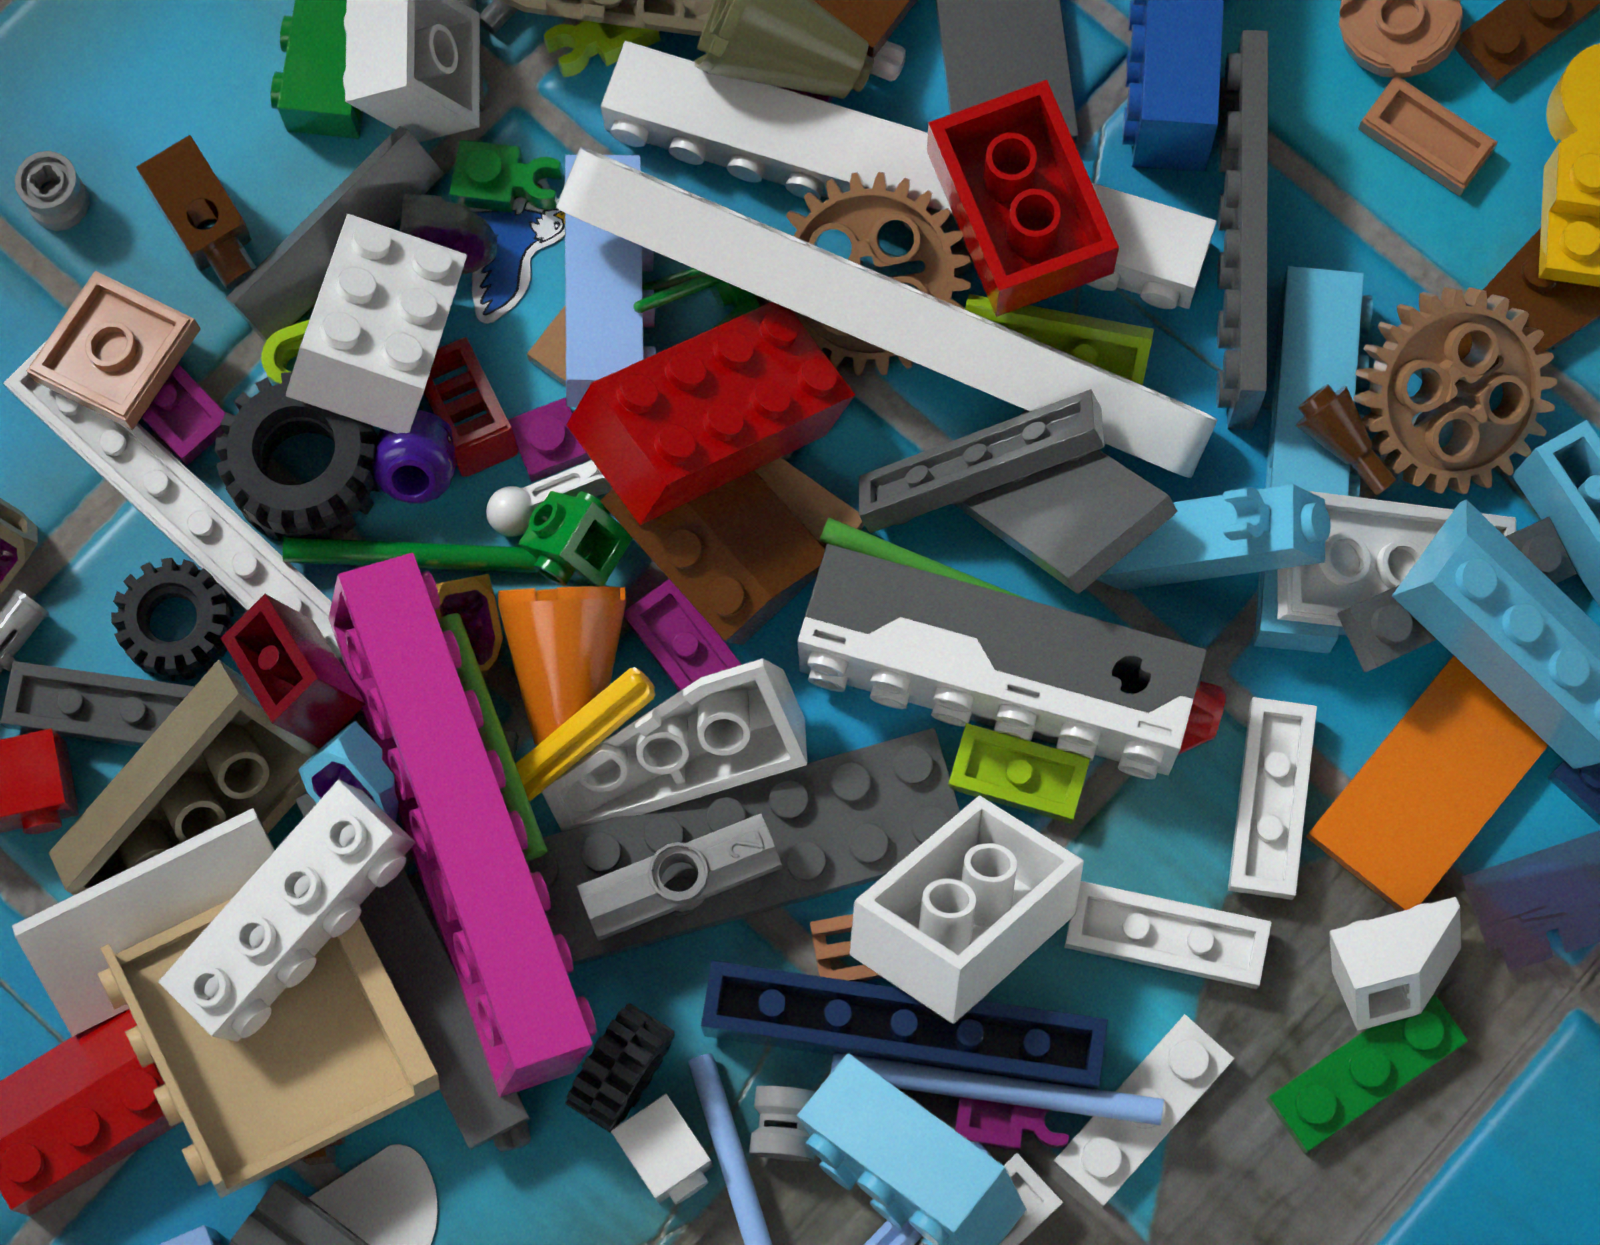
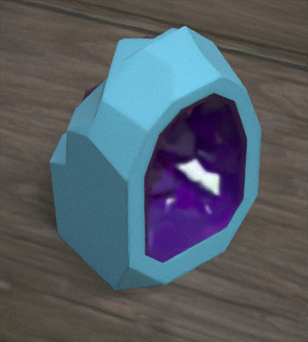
[298,721,399,823]

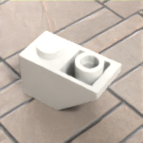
[1329,897,1461,1031]

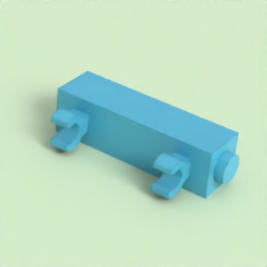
[1096,484,1331,591]

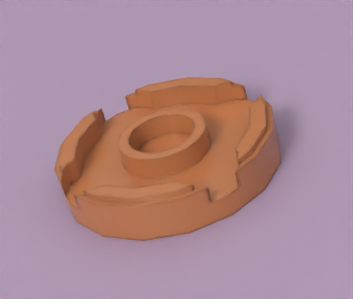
[1339,0,1463,78]

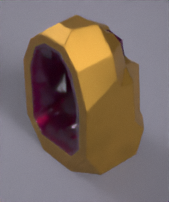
[434,574,503,676]

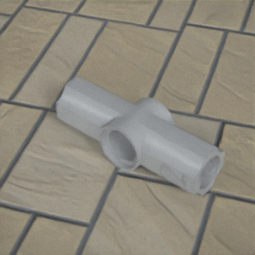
[577,813,782,941]

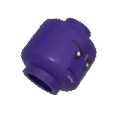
[372,410,457,504]

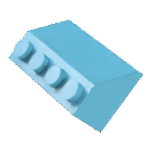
[1392,500,1600,769]

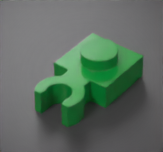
[449,140,563,213]

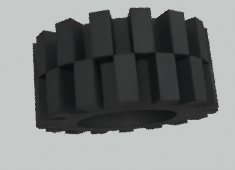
[111,558,234,681]
[565,1003,675,1133]

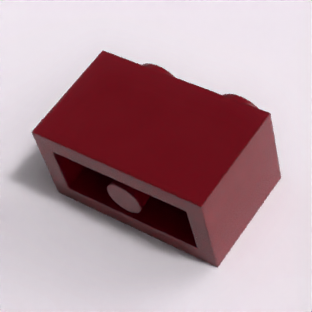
[221,594,366,748]

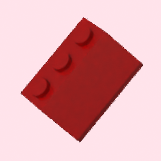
[0,1009,183,1216]

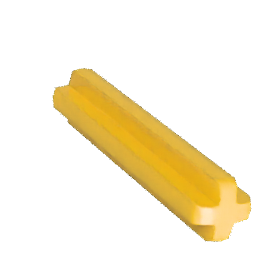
[515,667,655,802]

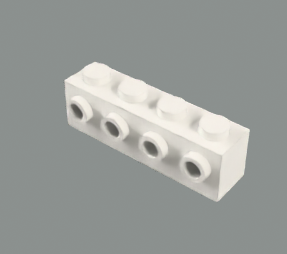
[158,780,416,1042]

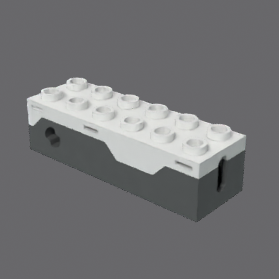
[797,544,1227,779]

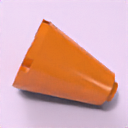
[498,586,627,745]

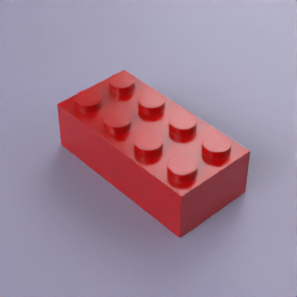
[566,302,855,525]

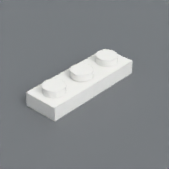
[1228,697,1317,900]
[1064,881,1272,989]
[1053,1014,1235,1208]

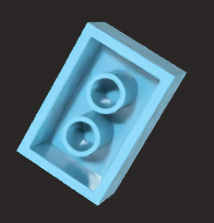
[797,1053,1027,1245]

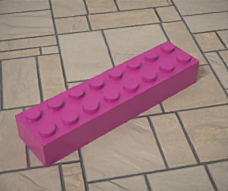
[328,553,596,1098]

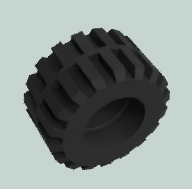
[215,372,381,541]

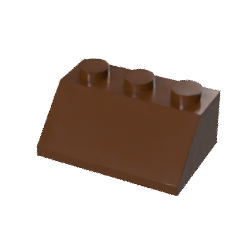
[600,470,825,645]

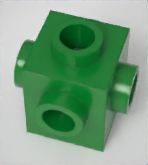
[518,491,633,586]

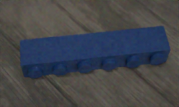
[701,960,1108,1089]

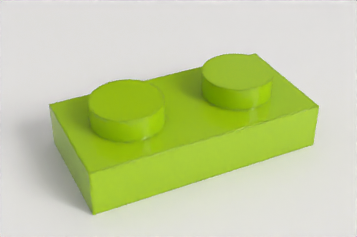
[948,723,1091,824]

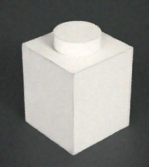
[611,1094,713,1205]

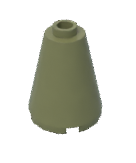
[694,0,874,99]

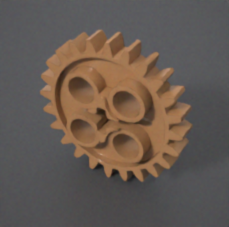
[786,172,971,376]
[1353,286,1557,494]

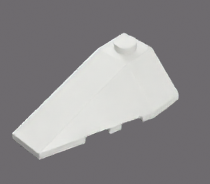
[542,659,808,832]

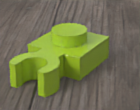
[543,20,660,77]

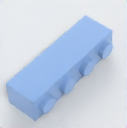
[565,155,655,407]

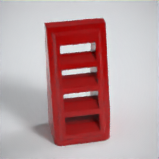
[423,337,519,477]

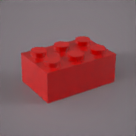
[927,79,1119,317]

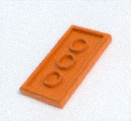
[1306,655,1548,912]

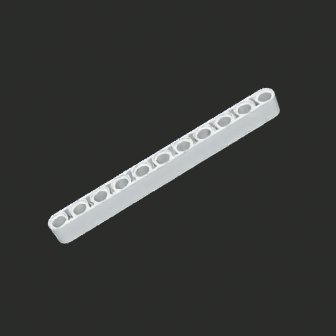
[556,147,1218,478]

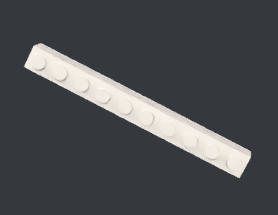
[601,41,1216,309]

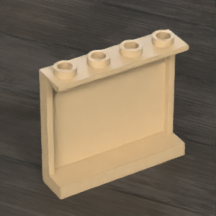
[97,899,440,1199]

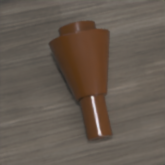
[1296,384,1396,495]

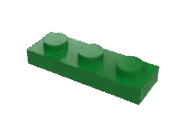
[1266,993,1468,1154]

